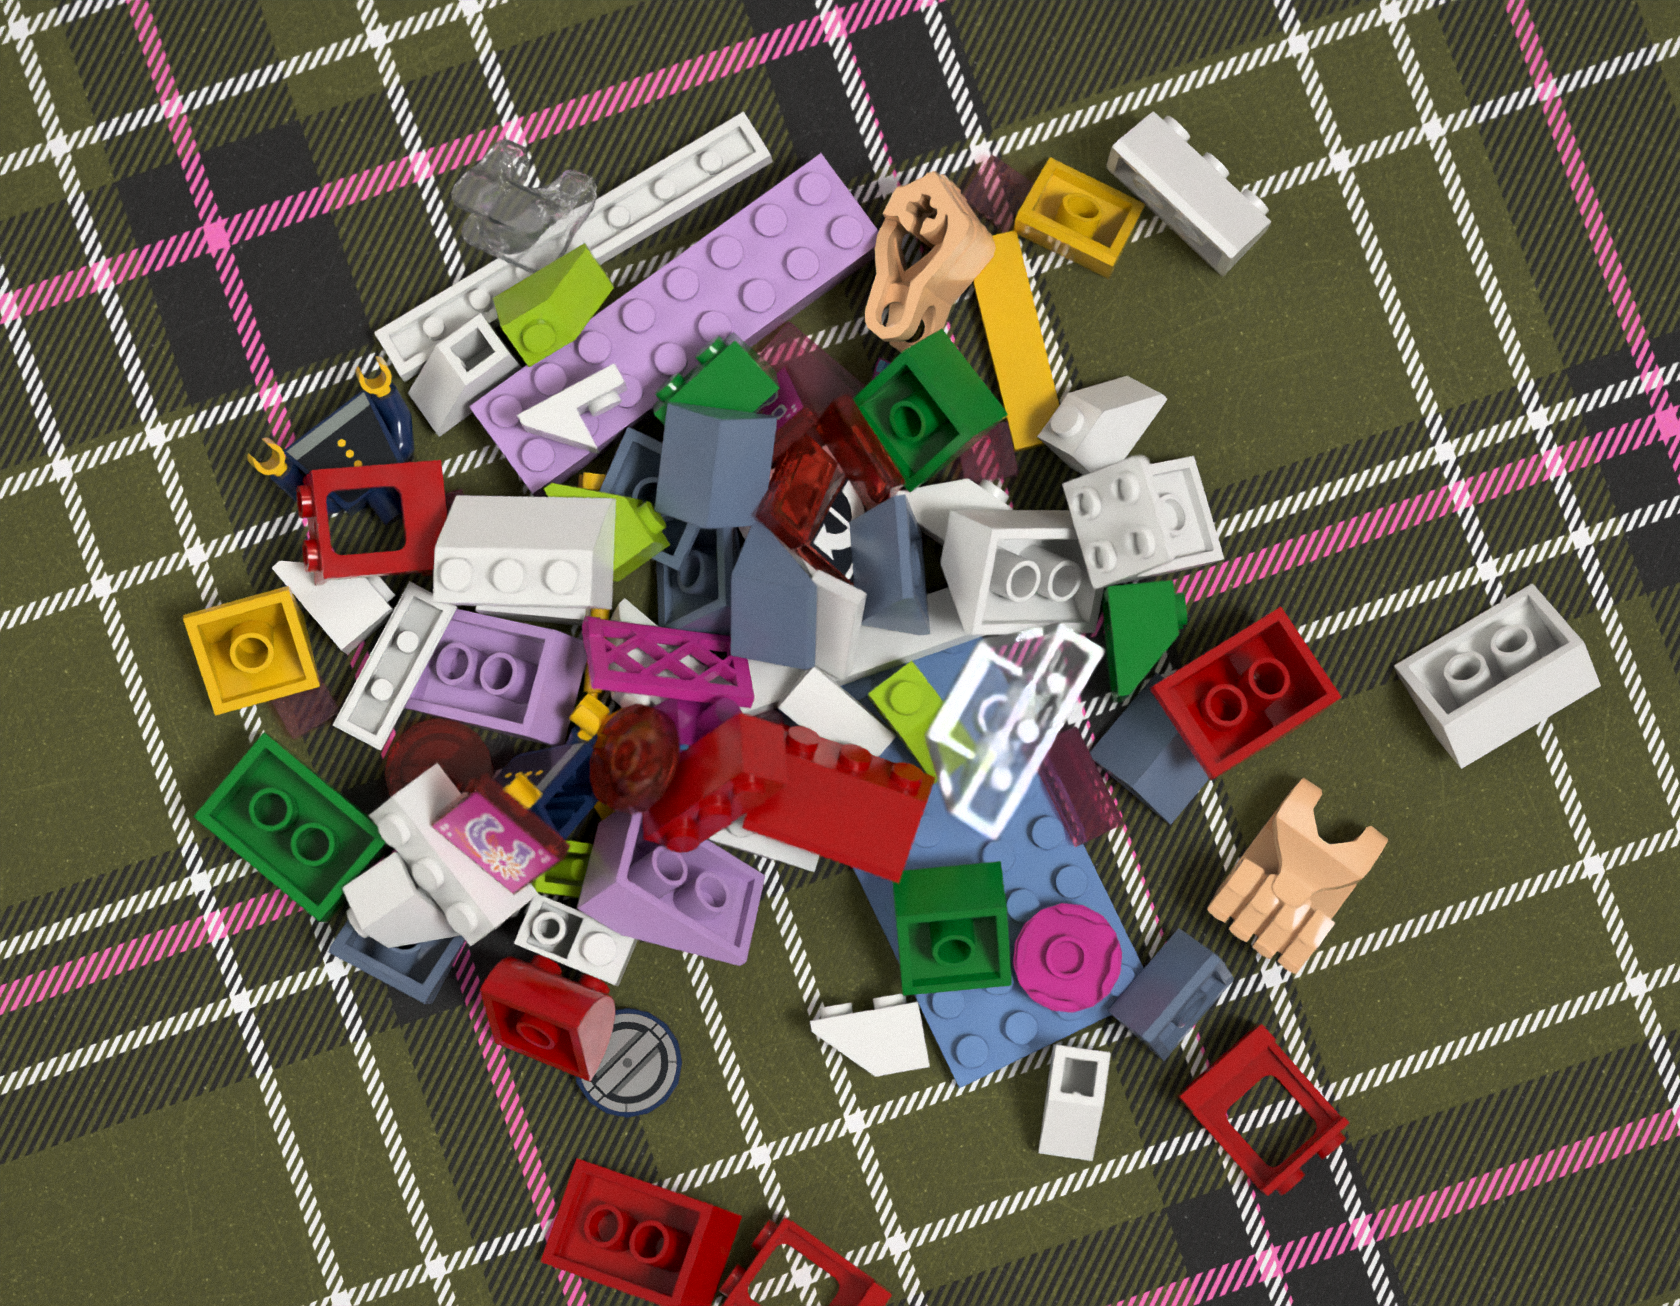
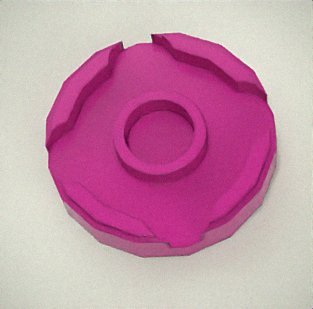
[1013,903,1122,1013]

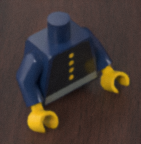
[247,356,415,526]
[474,693,610,848]

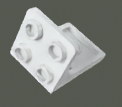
[1062,455,1224,590]

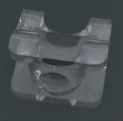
[451,139,597,274]

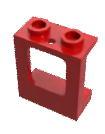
[296,460,447,586]
[1176,1024,1350,1196]
[719,1215,892,1306]

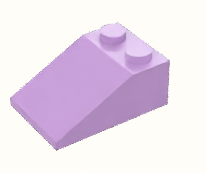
[404,609,587,747]
[577,807,765,966]

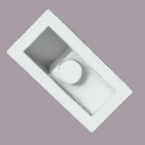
[517,363,628,454]

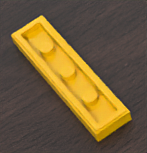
[973,230,1059,452]

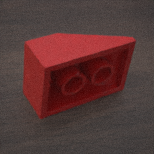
[1150,607,1342,781]
[540,1158,742,1306]

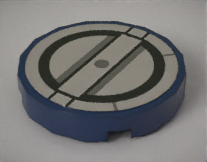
[576,1008,682,1118]

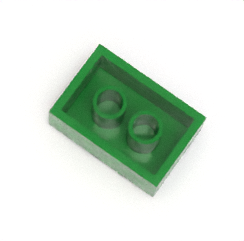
[193,732,391,923]

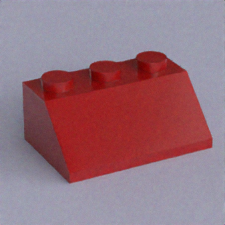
[742,723,936,883]

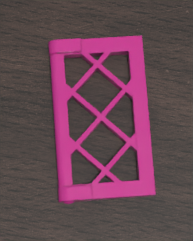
[582,616,755,708]

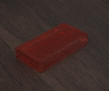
[814,393,905,511]
[755,429,838,550]

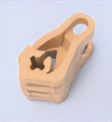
[865,171,996,353]
[1207,778,1388,974]

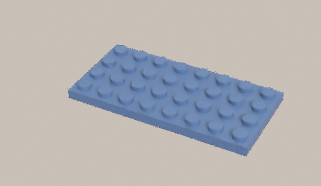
[776,637,1144,1088]

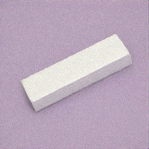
[333,581,458,751]

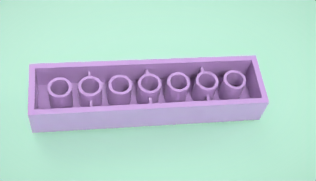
[469,153,879,497]

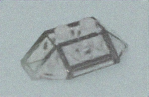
[924,622,1106,841]

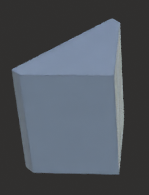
[654,401,778,529]
[599,427,701,571]
[849,494,930,635]
[731,521,817,670]
[657,527,741,636]
[1087,672,1209,825]
[328,919,466,1004]
[1108,928,1234,1061]

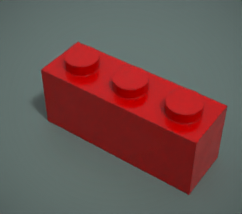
[642,712,788,852]

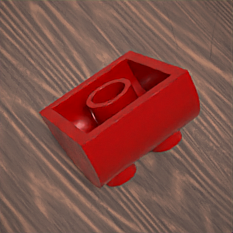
[480,955,615,1082]

